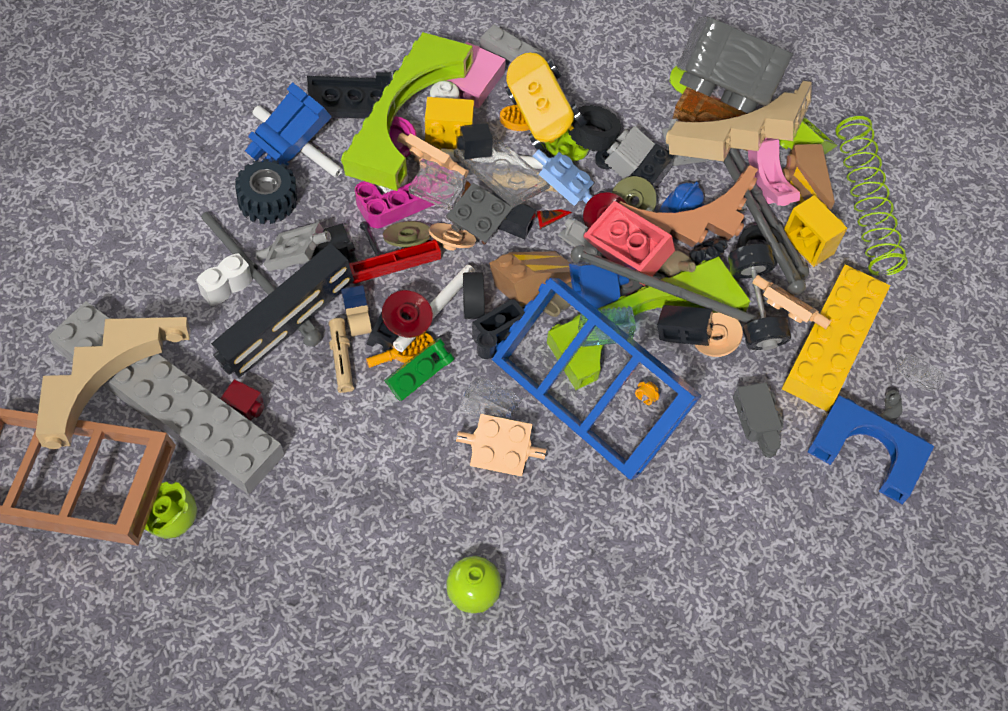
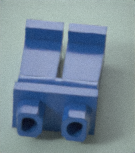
[245,82,331,166]

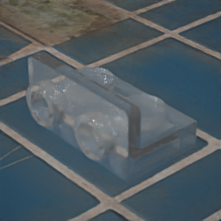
[409,159,465,210]

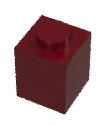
[220,379,264,421]

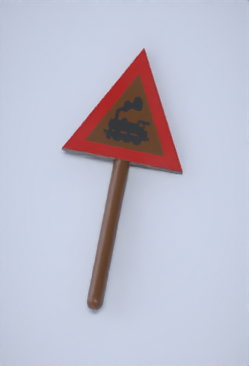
[535,209,572,229]

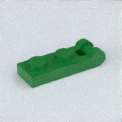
[384,337,455,401]

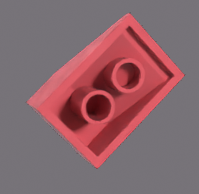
[583,201,675,286]

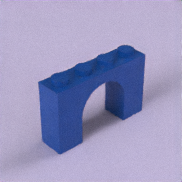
[808,395,934,505]

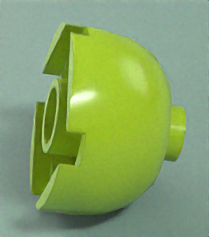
[145,482,197,539]
[446,556,502,614]

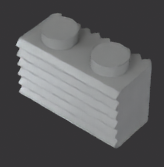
[605,126,655,179]

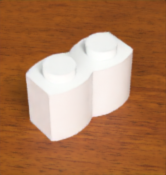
[197,253,252,306]

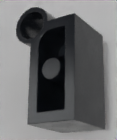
[472,298,525,359]

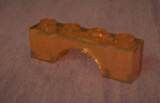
[672,87,748,151]

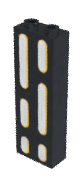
[211,243,354,378]

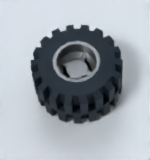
[235,159,297,224]

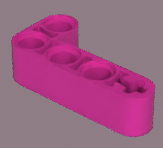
[355,171,451,228]

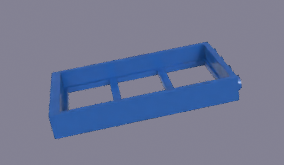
[491,278,702,480]

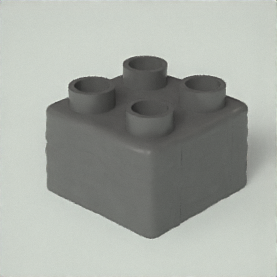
[677,17,793,113]

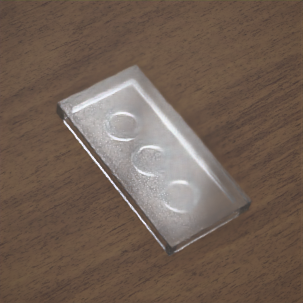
[454,133,550,208]

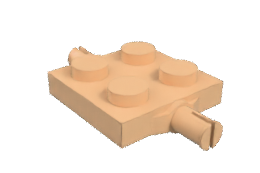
[397,133,469,179]
[752,275,832,330]
[456,414,546,476]

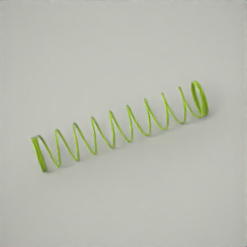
[835,116,908,276]

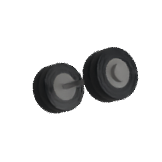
[728,244,791,350]

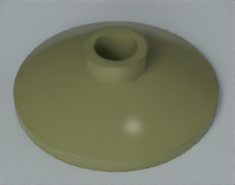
[612,176,657,212]
[383,221,431,248]

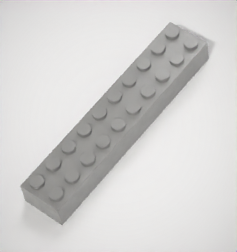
[48,301,284,495]

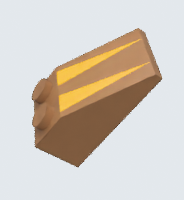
[782,144,835,211]
[489,251,571,307]

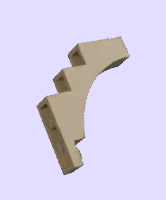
[666,81,812,161]
[36,317,190,449]

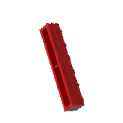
[349,239,441,284]

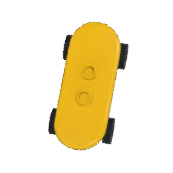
[505,52,588,152]

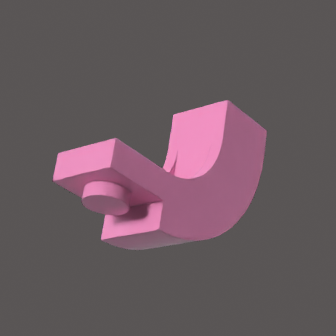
[748,138,800,206]

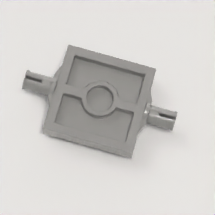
[256,222,331,272]

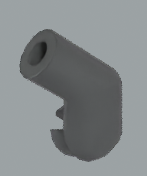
[879,390,903,423]

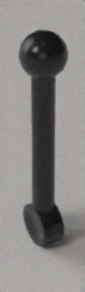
[360,221,381,257]

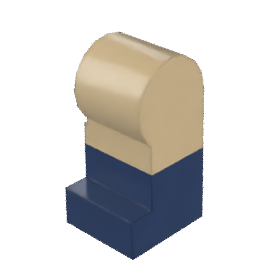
[341,285,372,336]

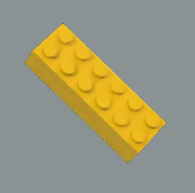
[782,264,891,412]

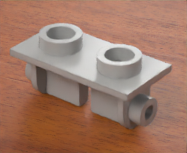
[558,218,604,257]

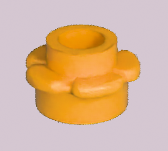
[635,382,659,405]

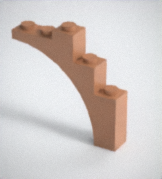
[619,165,758,247]

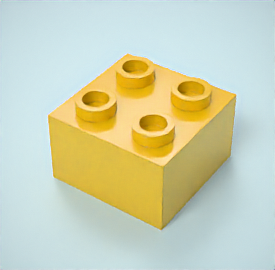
[425,97,474,150]
[784,195,847,267]

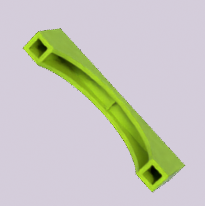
[341,32,473,191]
[547,256,751,390]

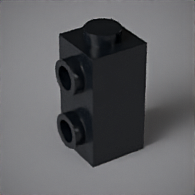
[632,144,676,189]
[492,192,536,240]

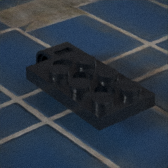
[306,70,396,119]

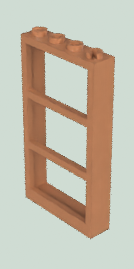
[0,408,176,546]

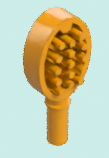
[500,105,530,131]
[366,333,433,368]

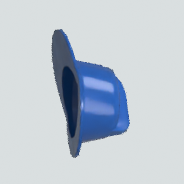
[659,181,705,213]

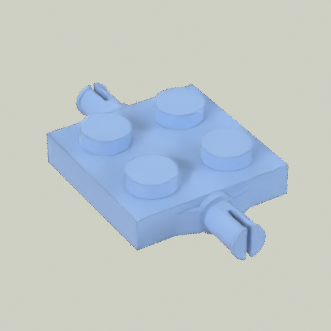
[532,149,594,206]

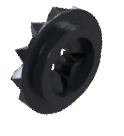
[689,238,728,262]

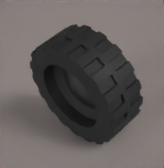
[568,105,622,152]

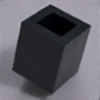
[456,123,493,160]

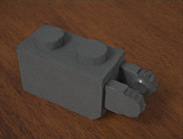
[733,382,783,458]

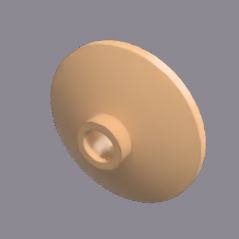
[429,223,476,250]
[695,312,743,357]

